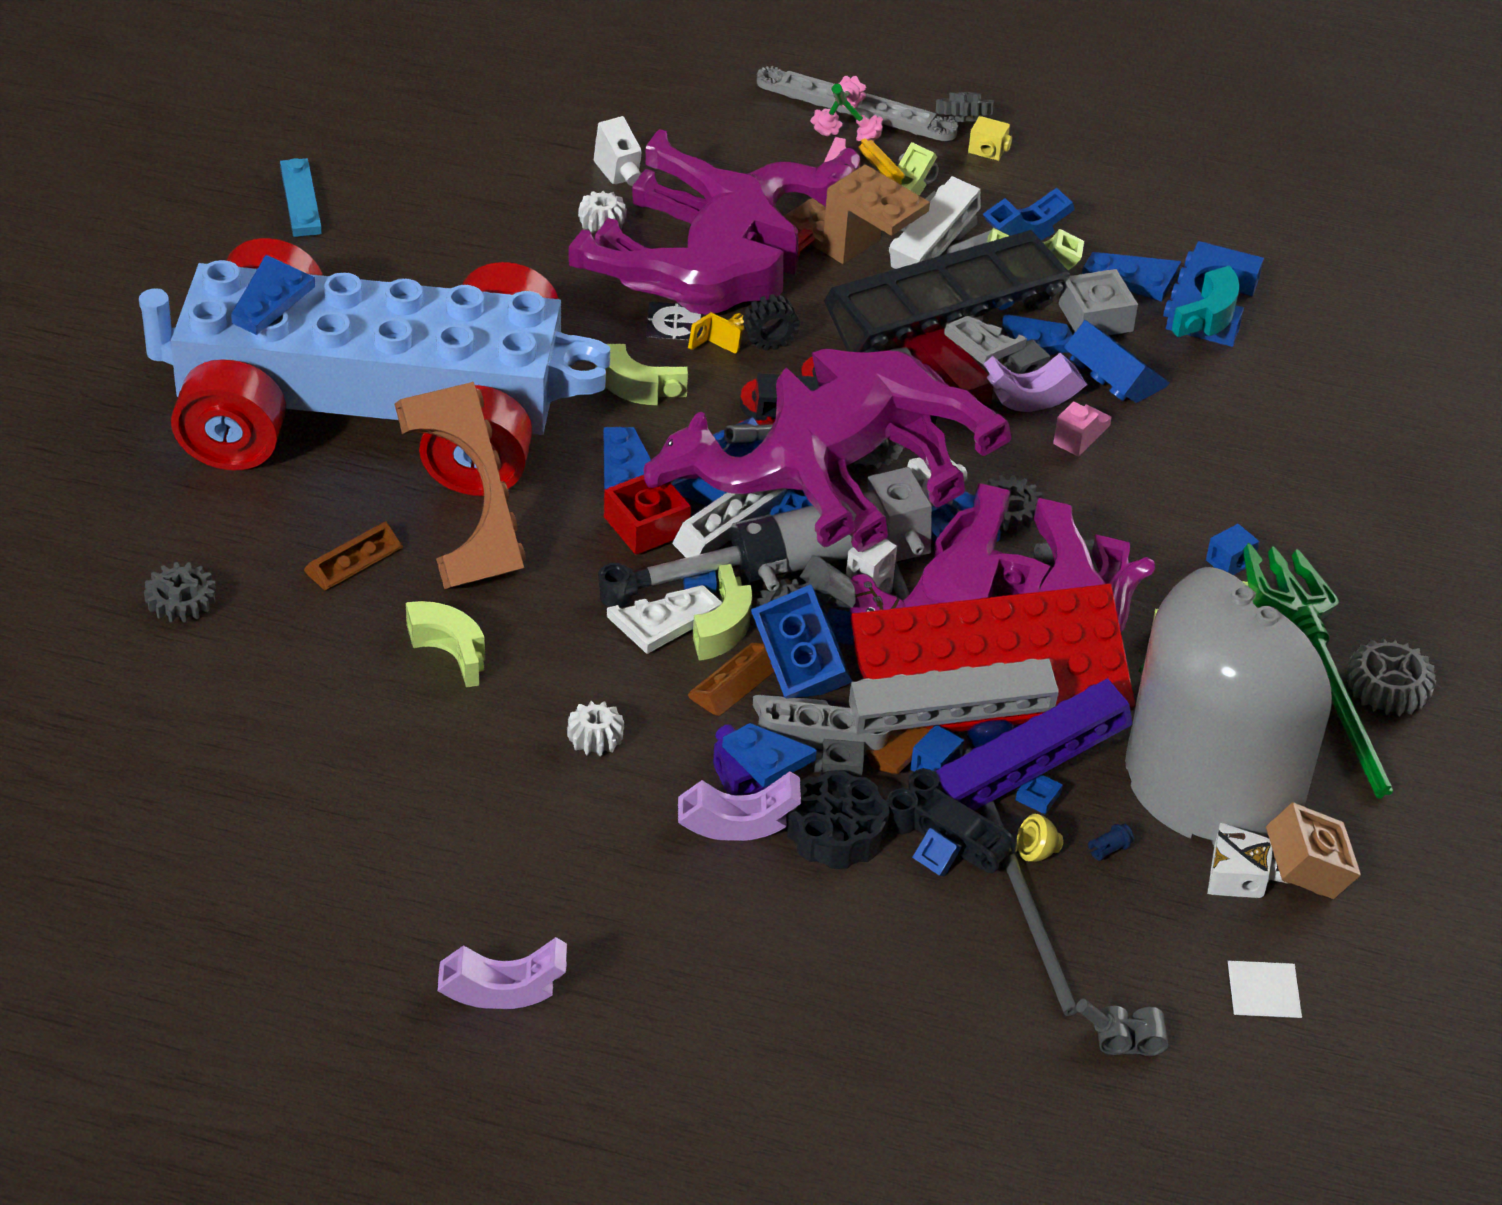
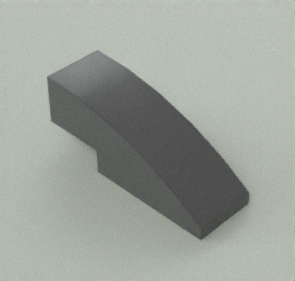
[800,555,856,608]

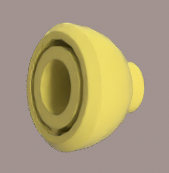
[1017,814,1063,862]

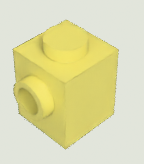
[968,116,1012,161]

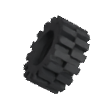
[743,294,800,351]

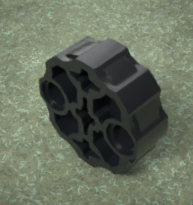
[786,770,889,869]

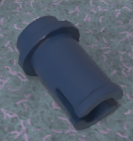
[1088,824,1134,861]

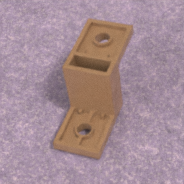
[784,164,930,264]

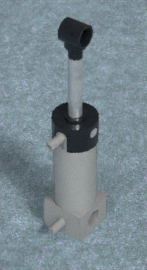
[598,467,932,608]

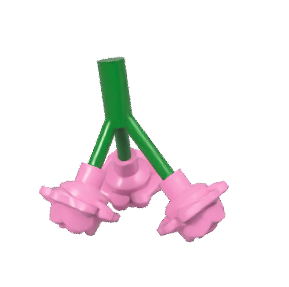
[810,76,883,142]

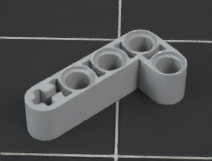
[758,699,890,755]

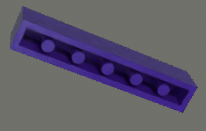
[934,678,1133,811]

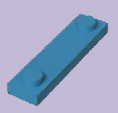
[280,158,322,237]

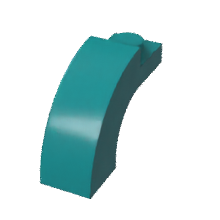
[1172,265,1239,337]

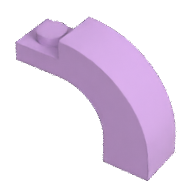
[984,353,1087,412]
[678,772,801,841]
[437,937,567,1009]

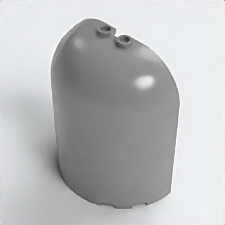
[1125,567,1332,845]

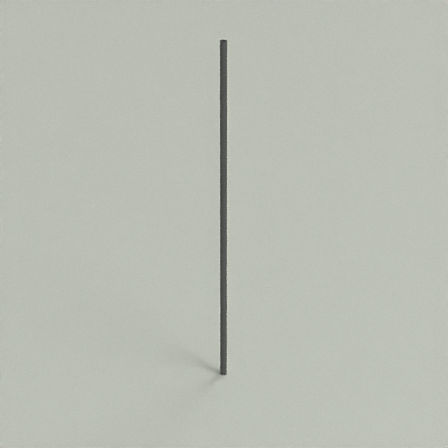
[893,562,1077,1016]

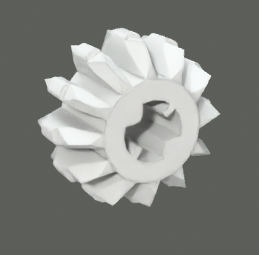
[578,191,627,233]
[567,700,624,757]

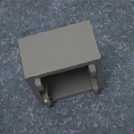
[1059,269,1138,335]

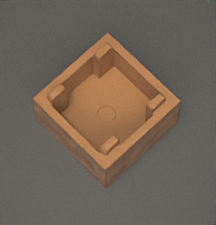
[1266,802,1361,899]

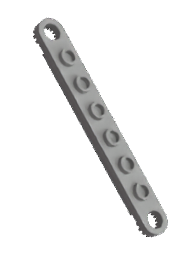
[757,66,958,141]

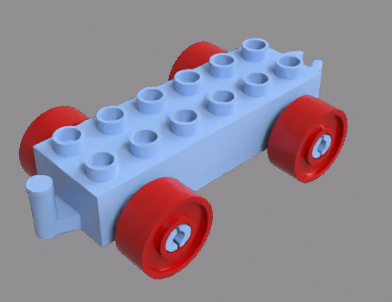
[139,238,610,496]

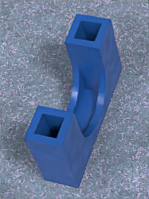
[1163,241,1264,347]

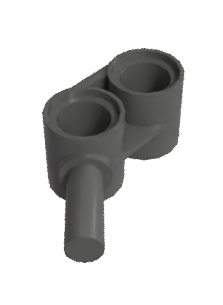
[1076,999,1168,1056]

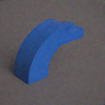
[983,187,1075,240]

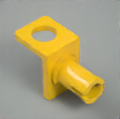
[688,312,745,353]

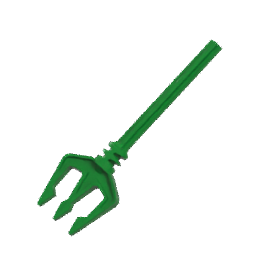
[1243,543,1393,799]

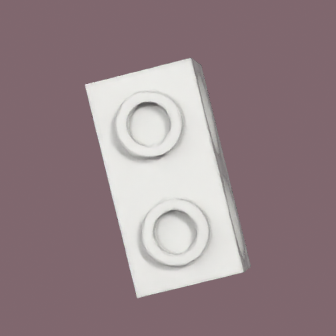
[846,539,897,594]

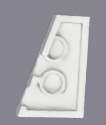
[607,585,723,654]

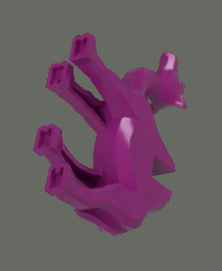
[569,129,860,315]
[644,349,1012,552]

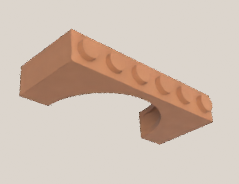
[394,382,526,589]

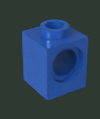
[1206,524,1260,575]
[910,725,964,771]

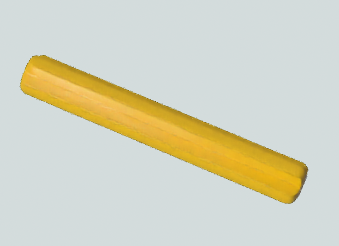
[858,138,905,185]

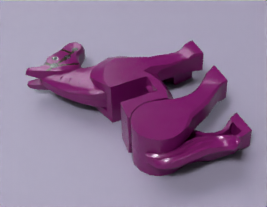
[849,483,1155,633]

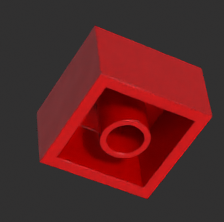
[604,475,691,555]

